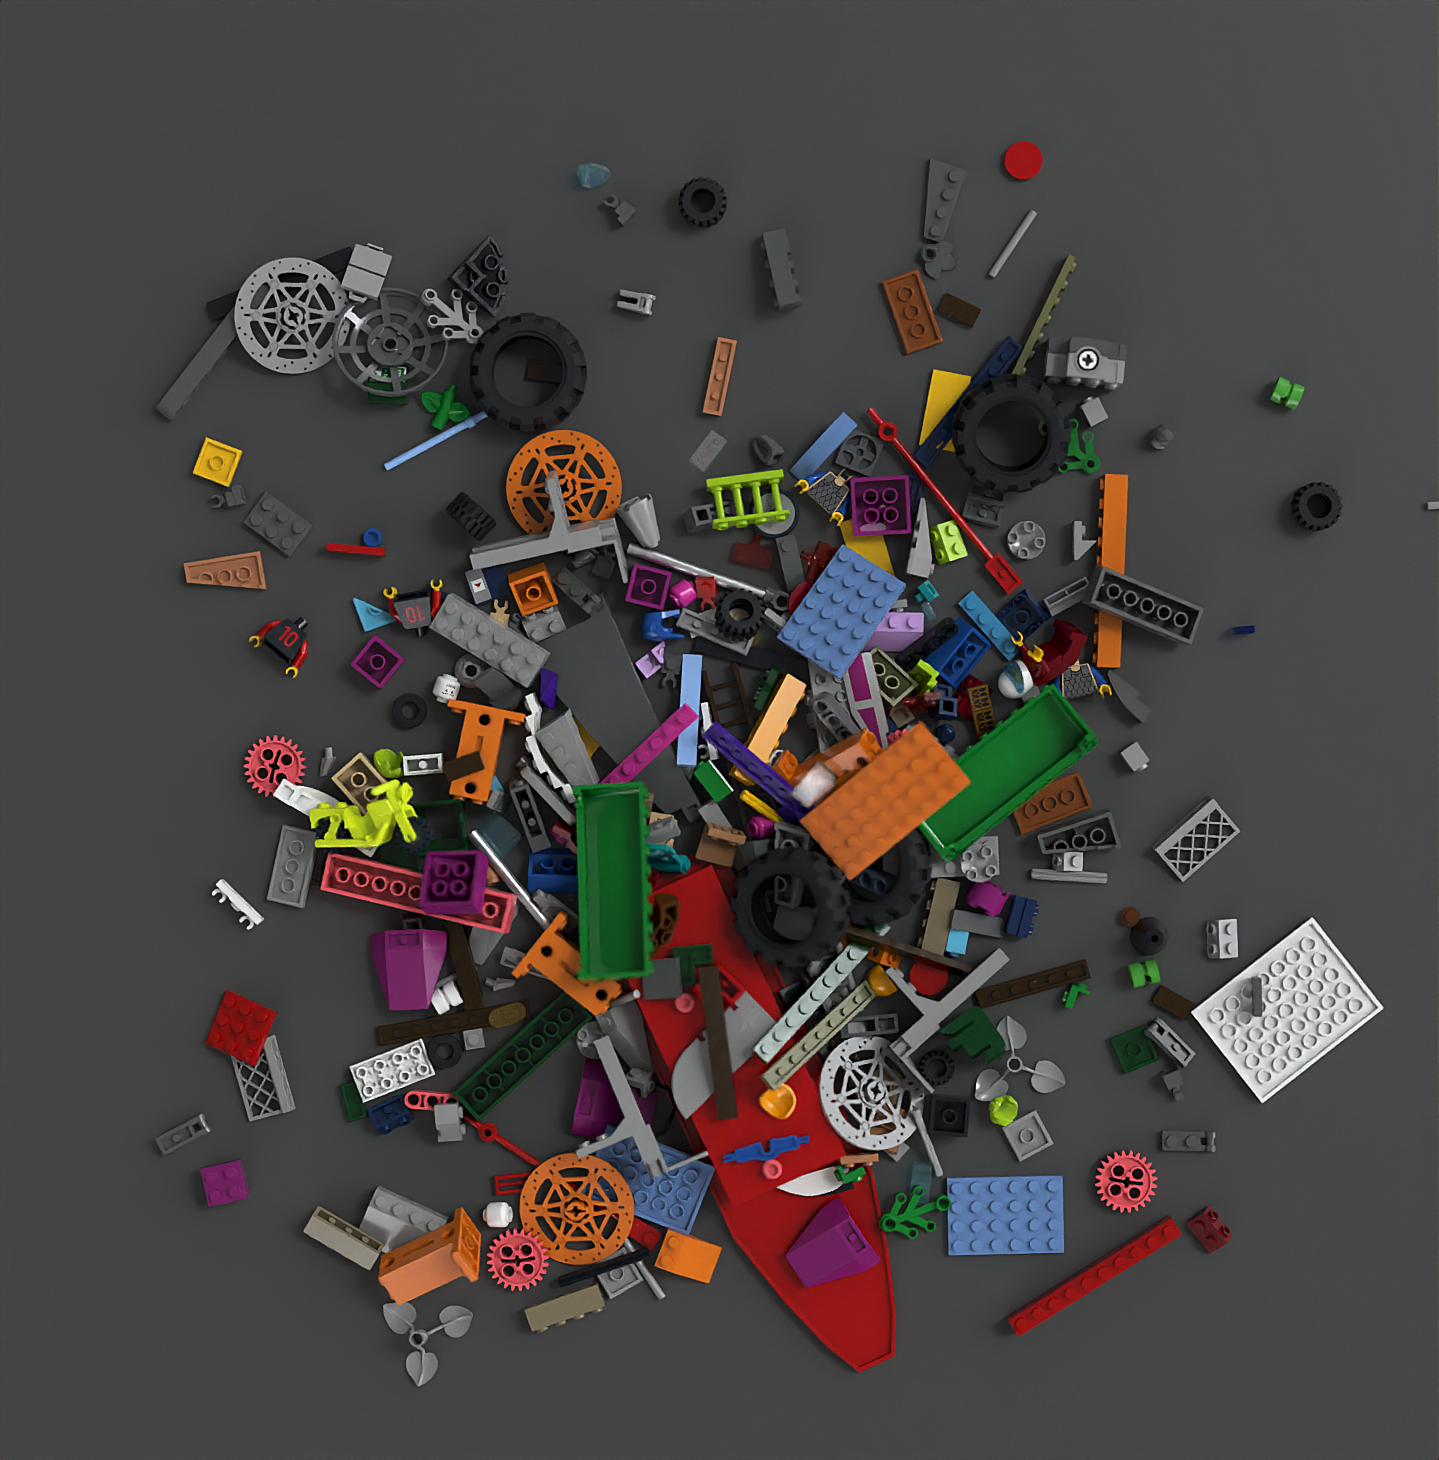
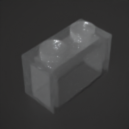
[791,761,837,808]

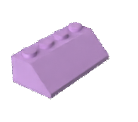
[861,612,924,652]

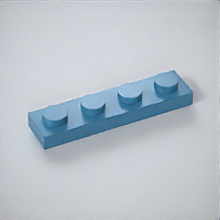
[958,590,1019,661]

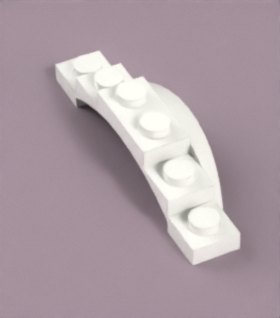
[524,692,576,804]
[273,778,378,857]

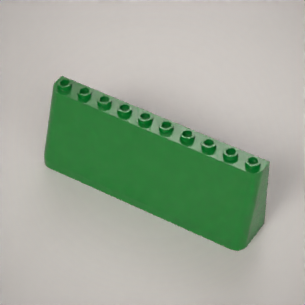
[918,684,1099,863]
[573,782,654,983]

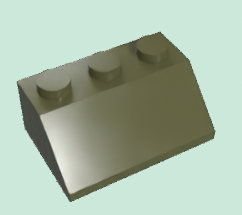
[870,646,919,717]

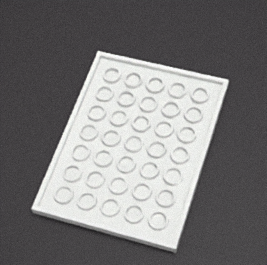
[1191,917,1383,1103]

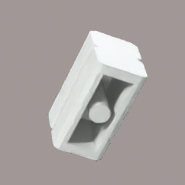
[403,753,444,776]

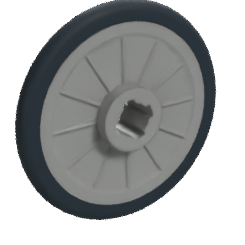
[749,489,799,539]

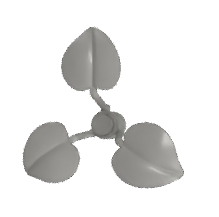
[975,1016,1065,1101]
[383,1302,473,1386]

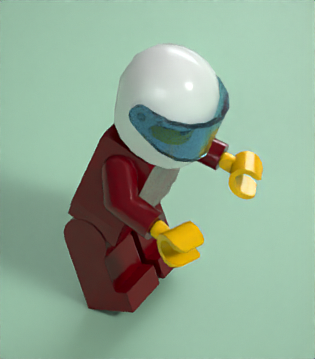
[998,619,1088,699]

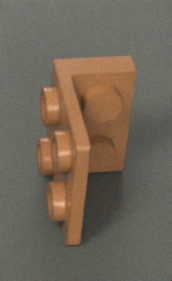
[695,821,746,867]

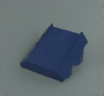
[995,588,1051,642]

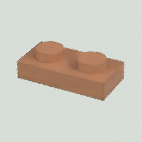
[837,1152,879,1167]

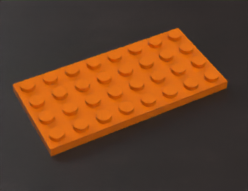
[800,721,971,880]

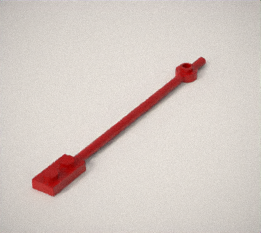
[867,407,1023,595]
[462,1113,663,1251]

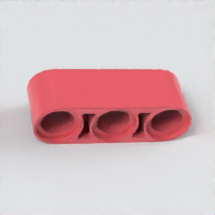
[404,1089,461,1111]

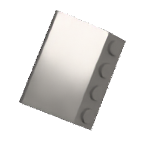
[359,1186,449,1253]

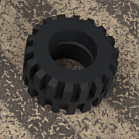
[678,177,727,228]
[1291,482,1343,531]
[446,492,497,541]
[714,588,765,642]

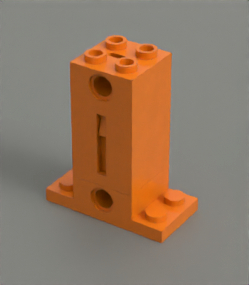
[448,699,527,805]
[772,727,885,806]
[511,909,623,1016]
[378,1206,481,1306]

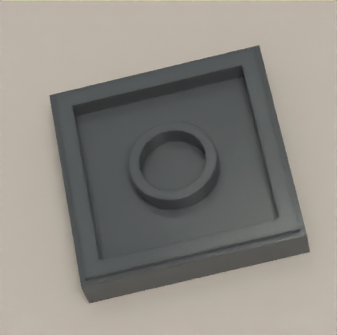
[642,957,683,1000]

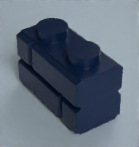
[1004,894,1039,938]

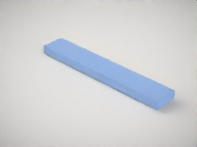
[677,654,702,767]

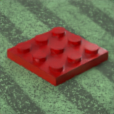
[205,990,277,1066]

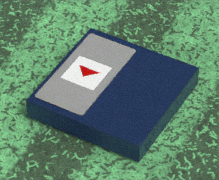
[463,564,512,607]

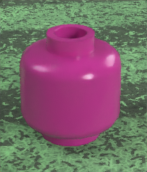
[668,580,697,608]
[747,814,776,840]

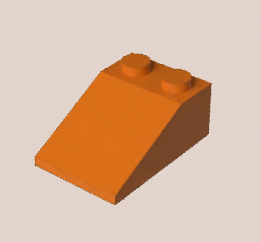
[654,1228,722,1284]

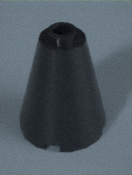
[1130,917,1169,955]

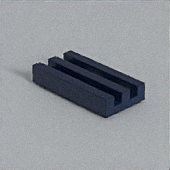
[907,472,925,515]

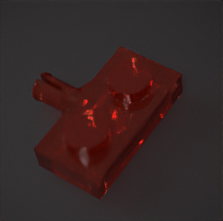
[732,532,774,569]
[800,541,838,581]
[902,691,942,713]

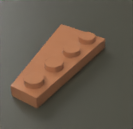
[184,551,267,589]

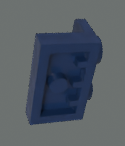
[367,1093,414,1135]

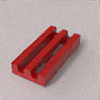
[494,1171,532,1195]

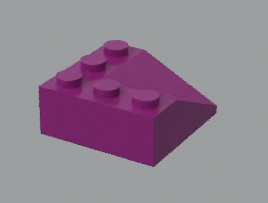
[850,475,912,536]
[419,850,489,915]

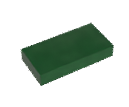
[339,1081,369,1122]

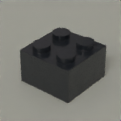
[928,1093,971,1138]

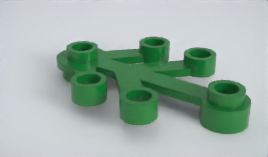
[1038,418,1101,473]
[879,1184,951,1239]

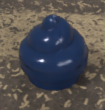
[936,724,956,743]

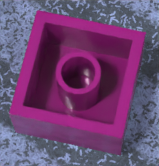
[625,563,672,611]
[350,635,407,689]
[200,1158,249,1207]

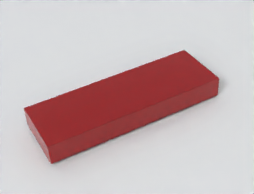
[326,543,386,557]

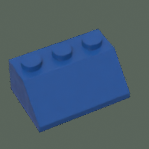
[924,617,992,689]
[528,848,579,894]

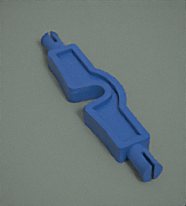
[723,1134,810,1163]

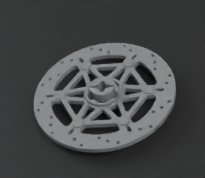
[234,257,350,374]
[819,1036,924,1150]

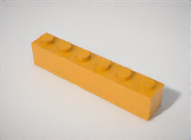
[728,673,807,786]

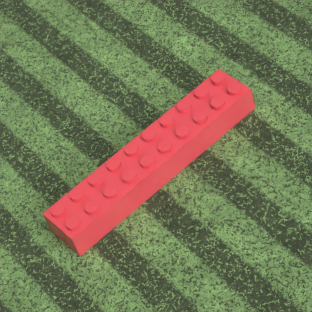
[320,852,518,934]

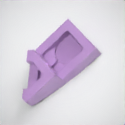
[634,641,665,680]

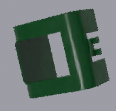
[410,799,469,856]
[939,1006,1006,1066]

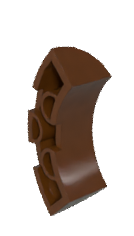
[649,893,680,960]

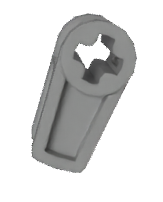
[616,289,656,316]

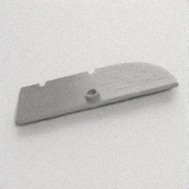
[672,991,776,1119]

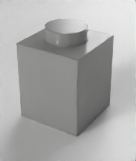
[1079,396,1108,428]
[1119,742,1150,772]

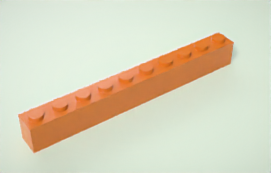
[1092,474,1128,668]

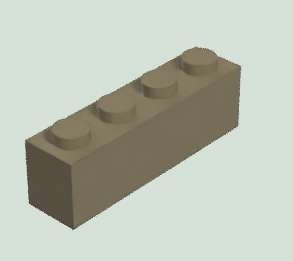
[917,877,960,956]
[303,1206,385,1271]
[524,1281,605,1333]

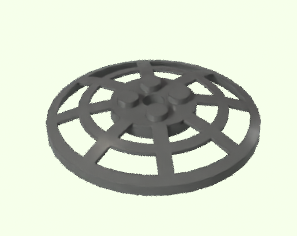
[332,288,448,397]

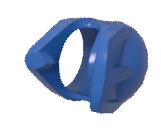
[641,609,684,642]

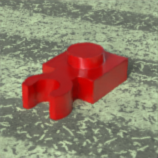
[695,576,717,610]

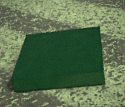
[1109,1024,1159,1074]

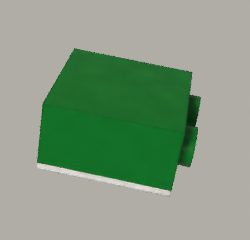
[693,760,734,803]

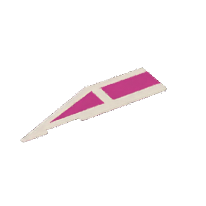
[843,652,889,750]

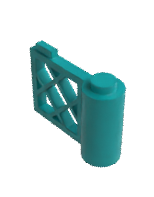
[647,843,691,874]

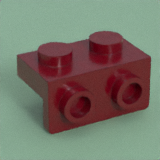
[952,674,994,722]
[1186,1206,1232,1254]

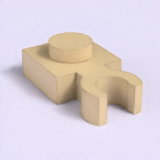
[490,600,510,626]

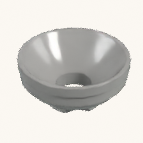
[455,654,489,688]

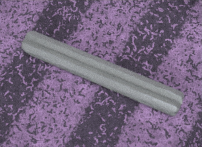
[1031,868,1107,883]

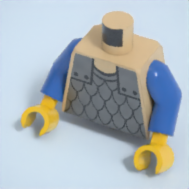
[794,469,852,526]
[1052,659,1112,699]

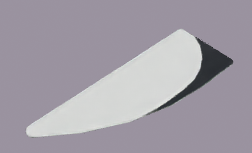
[777,1164,854,1196]

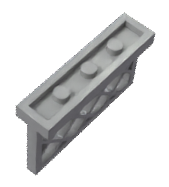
[1151,796,1240,882]
[231,1034,296,1122]

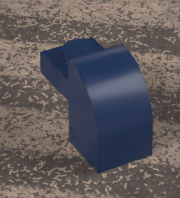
[927,683,958,721]

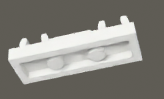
[698,702,720,760]
[212,879,264,930]

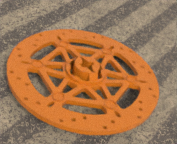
[506,430,622,534]
[520,1152,635,1265]

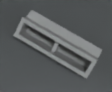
[1043,576,1089,616]

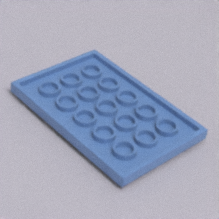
[777,544,906,680]
[582,1124,715,1236]
[947,1175,1064,1255]

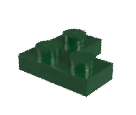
[753,665,780,710]
[673,943,714,986]

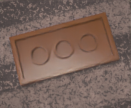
[881,269,943,355]
[1013,771,1093,835]

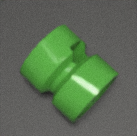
[1269,376,1304,410]
[1128,958,1160,988]

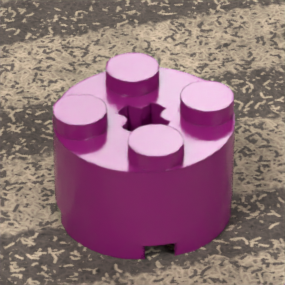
[965,880,1010,917]

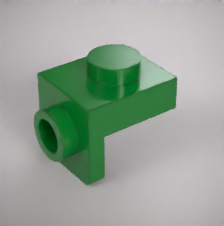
[1061,982,1091,1009]
[834,1164,866,1184]

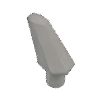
[319,747,336,777]
[485,977,517,991]

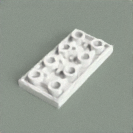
[349,1038,435,1103]

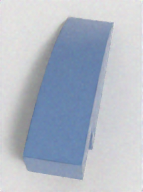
[789,412,858,480]

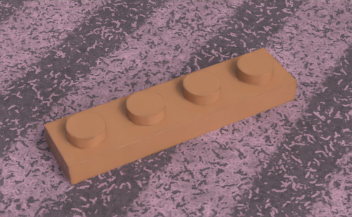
[703,337,737,417]

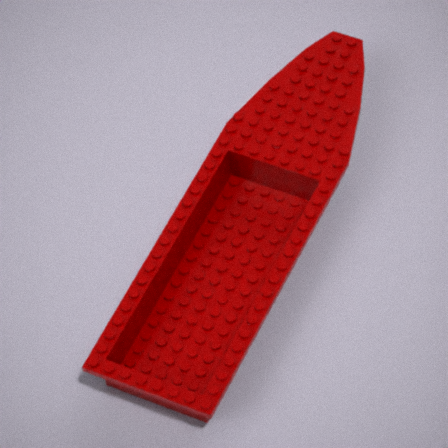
[620,854,896,1372]

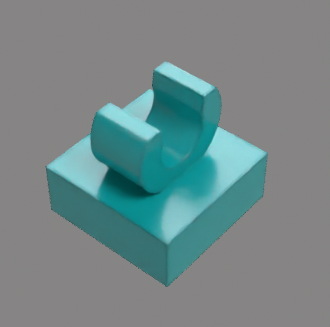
[915,580,939,603]

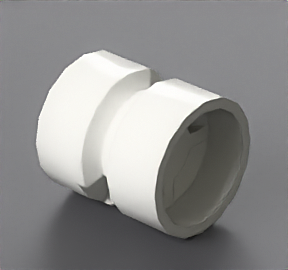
[431,980,463,1015]

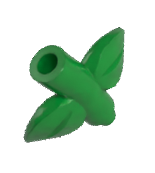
[420,384,470,431]

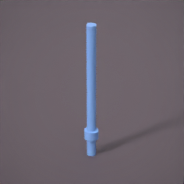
[384,411,488,471]

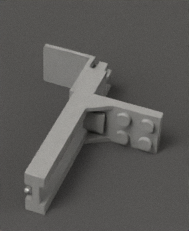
[470,470,629,583]
[885,948,1010,1093]
[576,1035,708,1178]

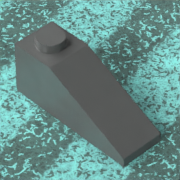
[683,500,747,533]
[775,534,805,596]

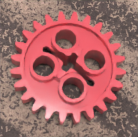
[244,735,307,798]
[1094,1150,1157,1213]
[487,1228,549,1291]

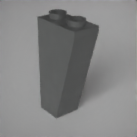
[508,773,551,853]

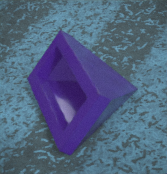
[538,668,558,710]

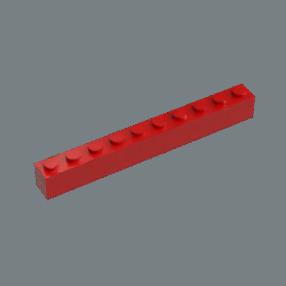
[1007,1215,1182,1337]

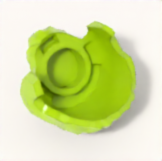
[374,749,404,778]
[988,1095,1018,1126]

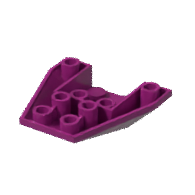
[371,929,447,1011]
[571,1058,658,1137]
[785,1197,881,1288]

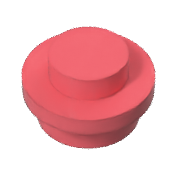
[675,993,694,1012]
[762,1159,782,1179]

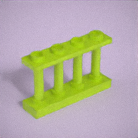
[706,469,790,530]

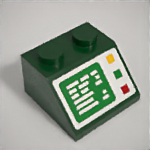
[368,366,409,405]

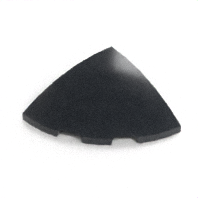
[447,235,509,317]

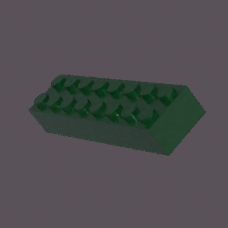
[453,991,594,1121]

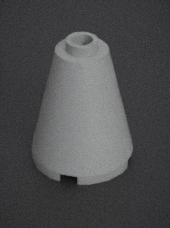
[616,493,660,549]

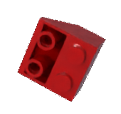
[691,961,746,1011]

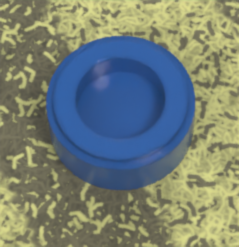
[363,528,382,547]

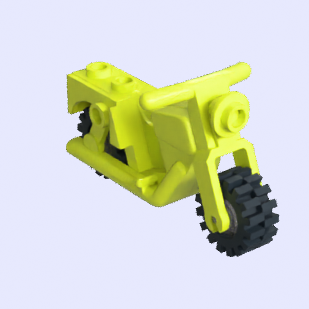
[309,780,433,854]

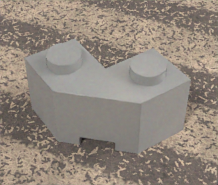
[434,1102,466,1142]

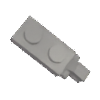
[532,889,579,933]

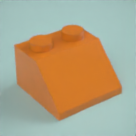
[508,562,559,617]

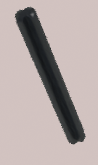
[558,1247,650,1287]

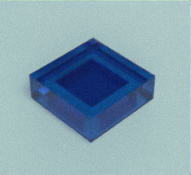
[1232,625,1255,635]

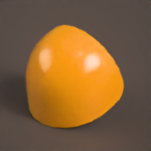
[865,963,898,997]
[759,1084,796,1119]

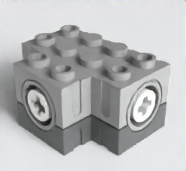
[1042,337,1127,390]

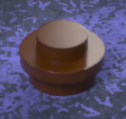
[1121,907,1140,926]

